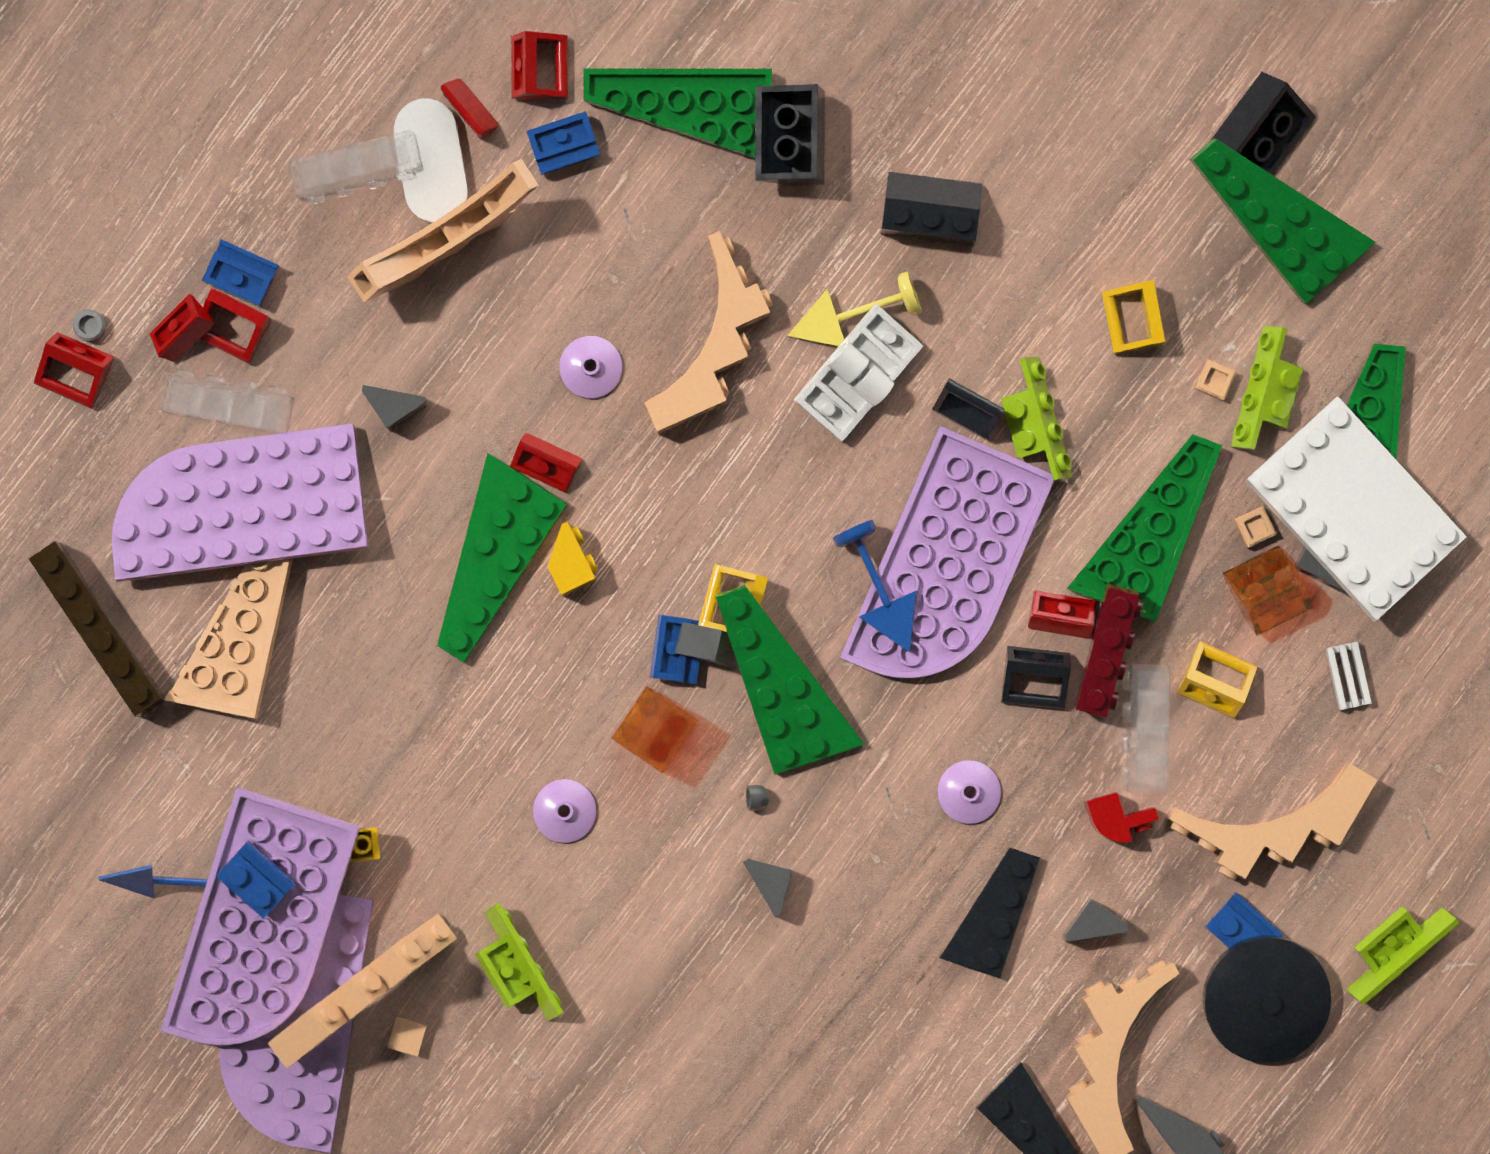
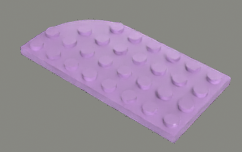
[112,424,368,582]
[840,426,1054,678]
[161,787,360,1045]
[219,894,374,1153]

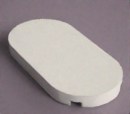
[394,99,468,223]

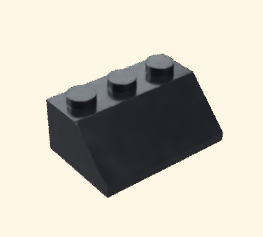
[1209,72,1316,175]
[755,84,825,185]
[880,172,982,246]

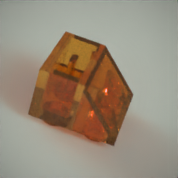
[1222,545,1313,636]
[611,686,699,774]

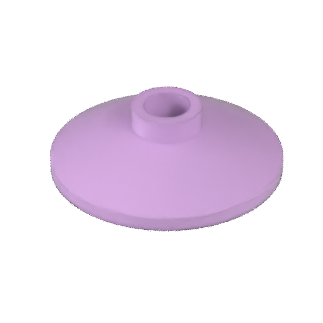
[559,336,622,399]
[937,761,1001,824]
[533,779,596,843]

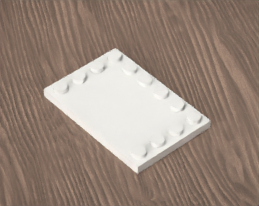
[1245,396,1466,622]

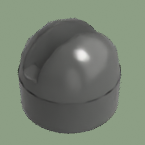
[746,785,770,811]

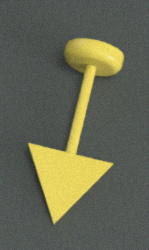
[787,271,922,346]

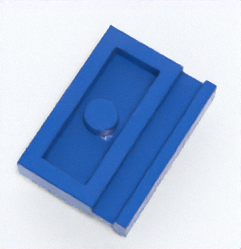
[526,111,601,176]
[202,239,279,307]
[650,615,700,684]
[216,840,296,919]
[1204,892,1284,948]

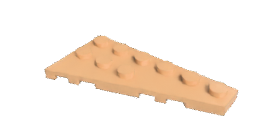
[164,559,293,719]

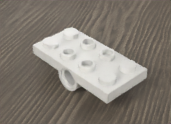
[794,304,923,442]

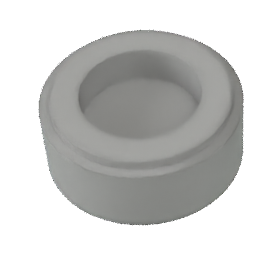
[73,309,106,342]

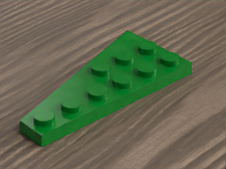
[583,68,772,158]
[1189,139,1376,304]
[1346,343,1406,459]
[1066,434,1222,623]
[437,453,567,663]
[715,585,865,775]

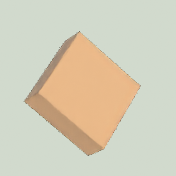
[1194,359,1236,401]
[1234,506,1277,548]
[387,1017,427,1057]

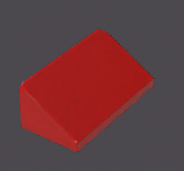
[440,79,499,140]
[149,294,214,362]
[509,433,582,493]
[1028,590,1096,639]

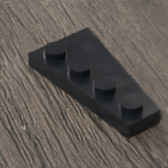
[939,847,1040,978]
[976,1062,1077,1154]

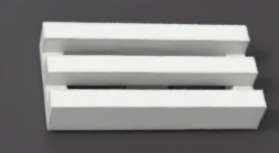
[1325,642,1371,710]

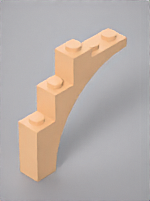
[347,159,539,303]
[644,231,773,434]
[1166,764,1378,881]
[268,914,457,1068]
[1065,960,1180,1154]

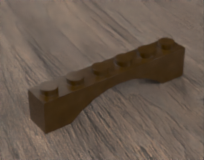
[29,541,165,717]

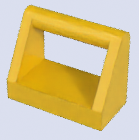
[1102,280,1165,354]
[698,564,768,632]
[1177,640,1258,718]

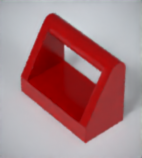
[511,31,568,99]
[200,288,272,364]
[34,332,114,409]

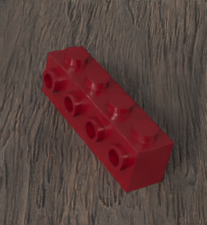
[1075,583,1143,718]

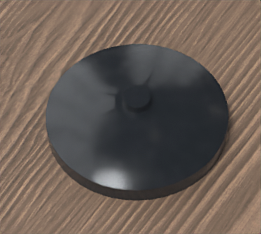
[1203,935,1331,1063]

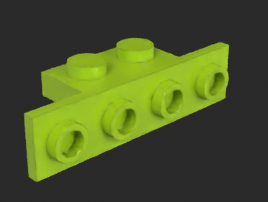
[1231,326,1303,450]
[1001,356,1072,481]
[475,902,564,1021]
[1346,906,1459,1005]

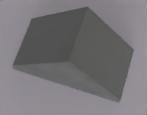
[362,385,428,431]
[675,622,737,669]
[743,858,792,917]
[1063,898,1129,942]

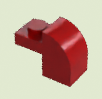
[1084,792,1159,842]

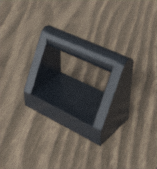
[932,378,1005,441]
[1001,646,1071,710]

